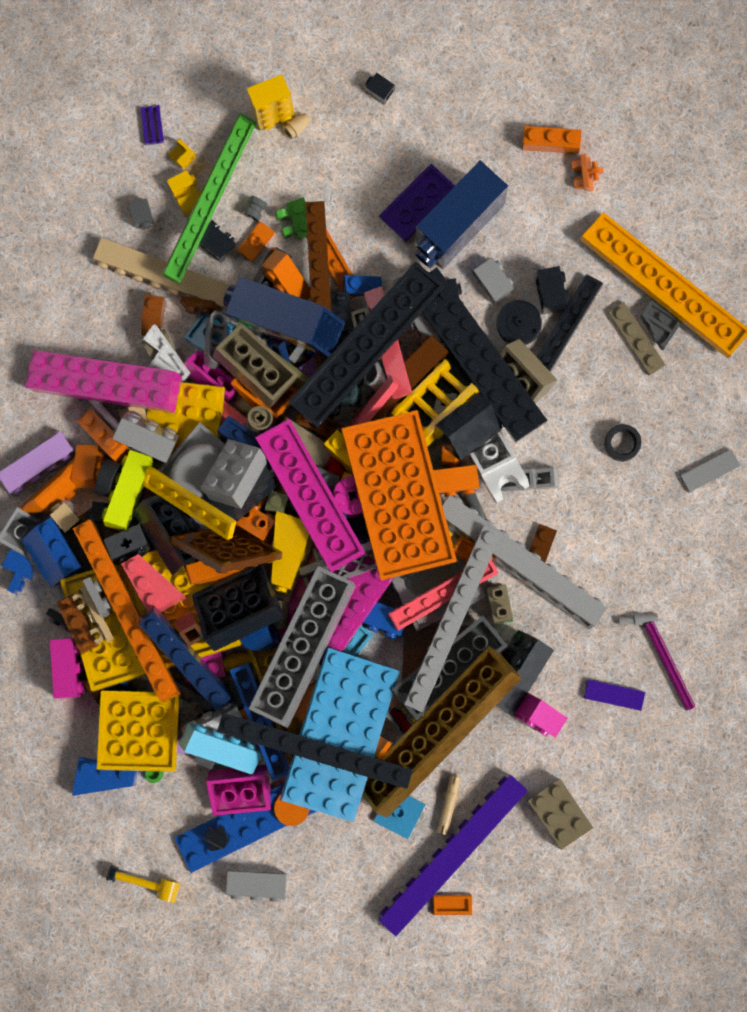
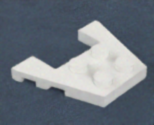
[143,324,190,382]

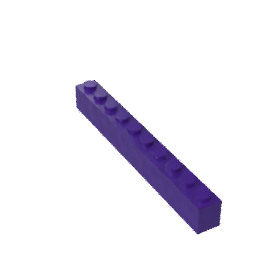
[379,775,528,937]

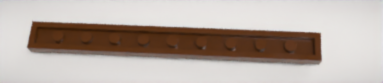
[305,201,331,372]

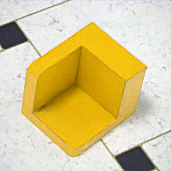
[168,138,196,171]

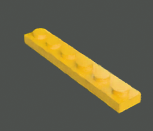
[143,467,236,540]

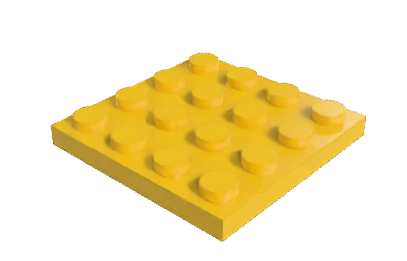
[145,382,225,458]
[97,691,180,772]

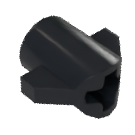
[203,825,230,851]

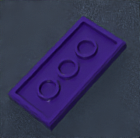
[379,163,455,243]

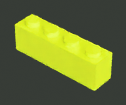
[102,450,153,531]

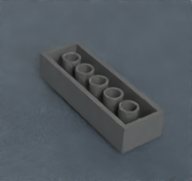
[392,616,508,720]

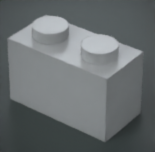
[473,258,514,304]

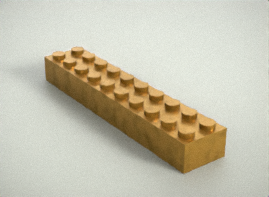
[362,647,522,818]

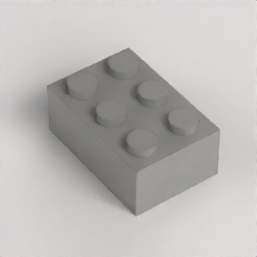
[113,411,179,463]
[200,439,268,509]

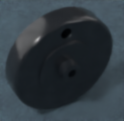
[496,300,542,345]

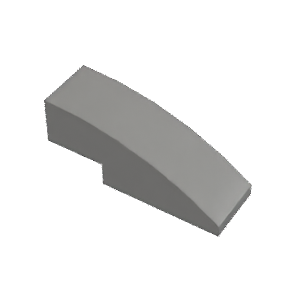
[501,467,559,492]

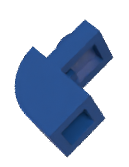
[2,549,34,595]
[240,625,281,651]

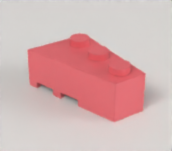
[121,554,186,613]

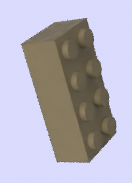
[212,323,298,408]

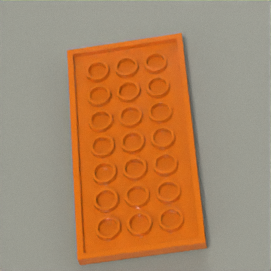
[341,410,457,581]

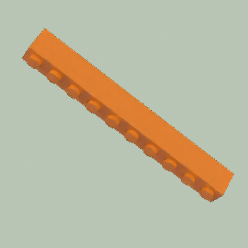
[73,520,181,703]

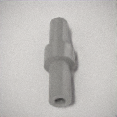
[618,613,658,626]

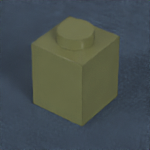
[265,491,291,516]

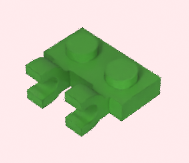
[276,197,307,239]

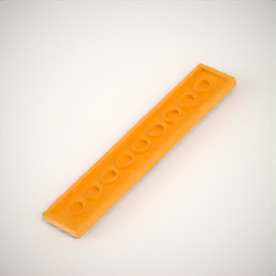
[580,212,747,359]

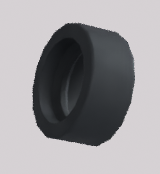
[604,424,642,462]
[95,459,122,498]

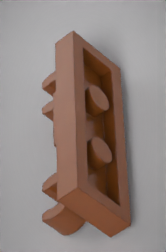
[56,593,99,654]

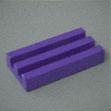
[141,105,164,145]

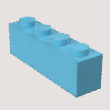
[179,723,262,774]

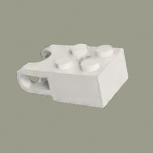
[469,431,529,503]

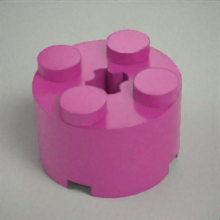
[333,476,363,518]

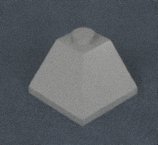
[0,506,43,556]

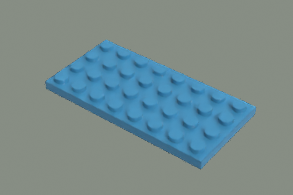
[280,648,400,822]

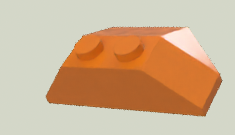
[19,458,78,515]

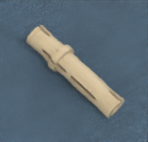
[436,775,462,835]

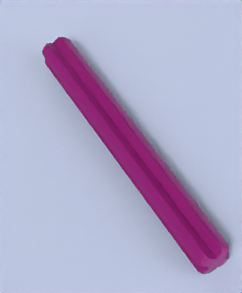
[644,621,695,711]

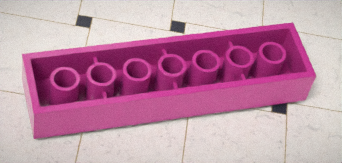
[25,350,182,413]

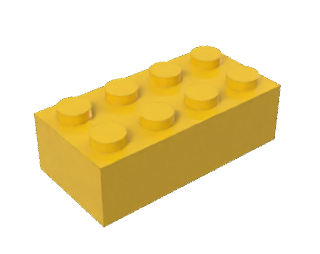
[247,74,295,131]

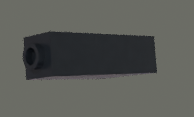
[203,464,278,522]

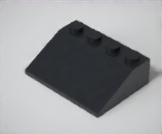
[192,564,284,651]

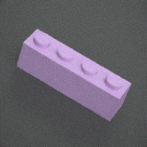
[0,431,76,495]

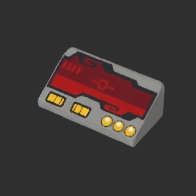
[386,702,417,735]

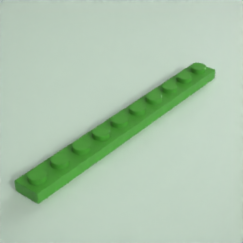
[162,113,257,284]

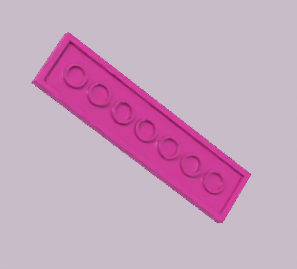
[255,419,365,572]

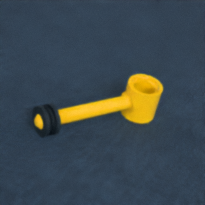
[106,865,180,903]

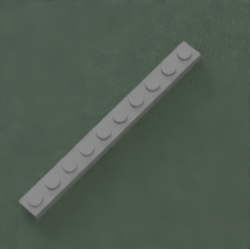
[404,525,502,712]

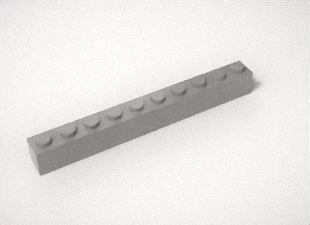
[442,495,607,629]

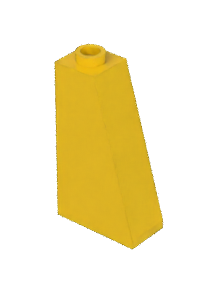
[271,511,312,593]

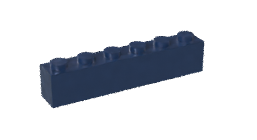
[139,605,231,710]

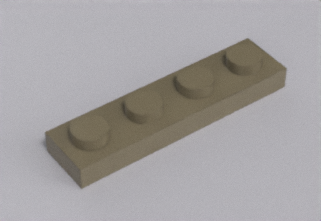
[608,302,666,376]

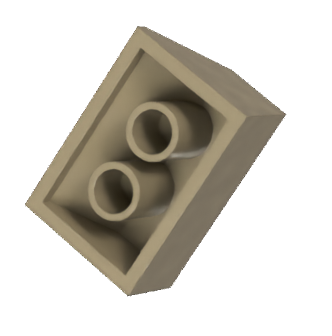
[500,339,557,403]

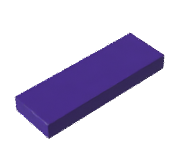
[584,679,645,711]

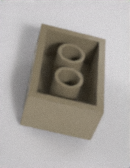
[527,778,593,850]

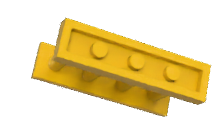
[391,359,480,447]

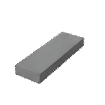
[680,449,740,493]

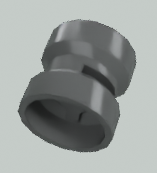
[242,196,267,221]

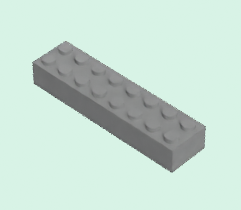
[249,566,356,728]

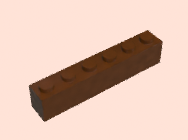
[351,335,450,421]

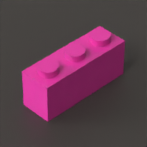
[185,349,238,404]

